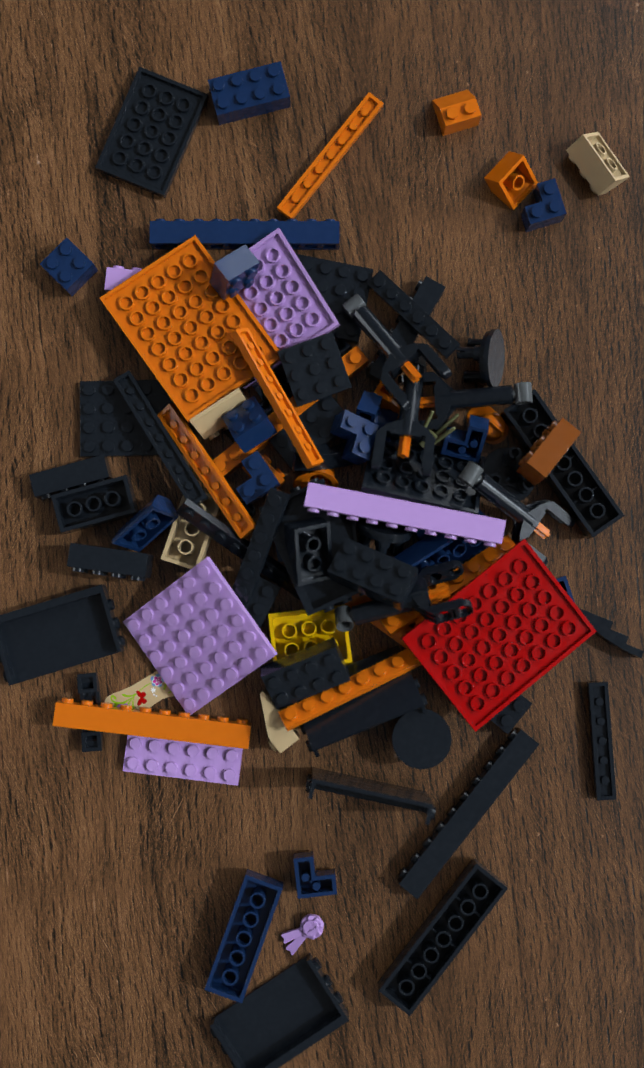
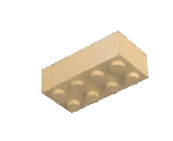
[161,492,221,569]

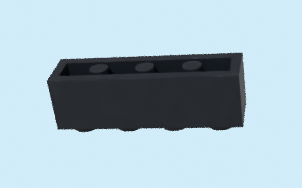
[29,455,113,501]

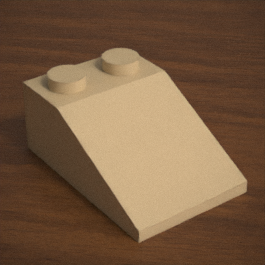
[260,688,300,754]

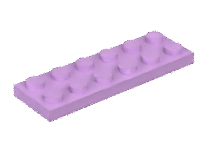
[123,735,243,786]

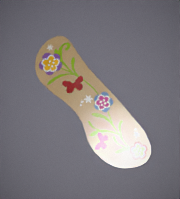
[105,671,174,710]

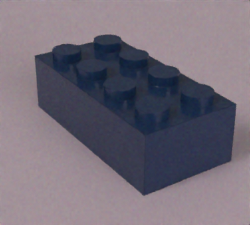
[208,61,291,125]

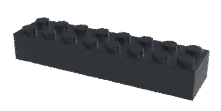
[500,389,625,539]
[377,858,508,1016]

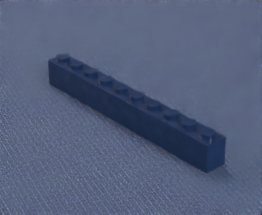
[149,219,339,250]

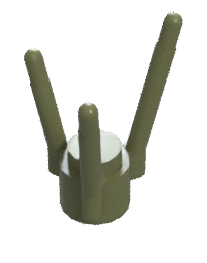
[419,410,459,448]

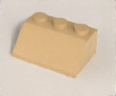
[566,132,630,196]
[190,388,247,441]

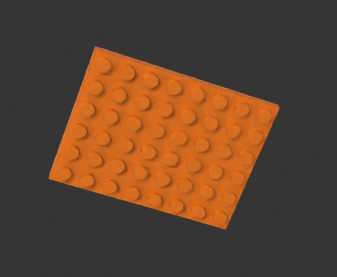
[100,235,280,423]

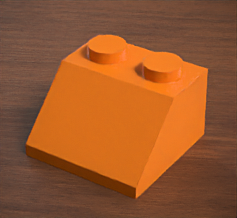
[432,89,482,136]
[484,151,538,210]

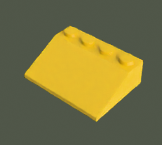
[268,604,353,665]

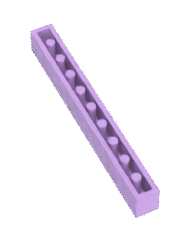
[304,482,506,547]

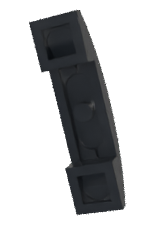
[77,672,103,752]

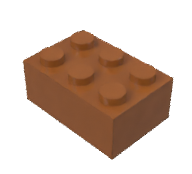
[517,418,582,486]

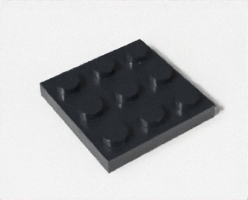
[277,332,352,407]

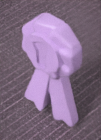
[281,914,324,955]

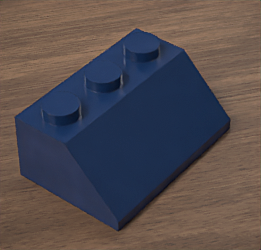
[111,495,179,552]

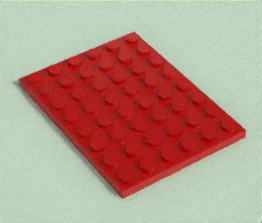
[401,539,597,732]

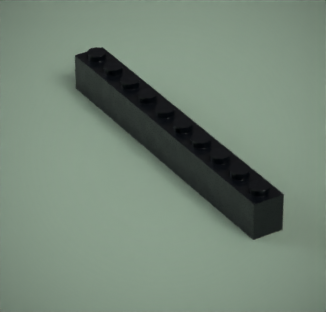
[398,727,539,899]

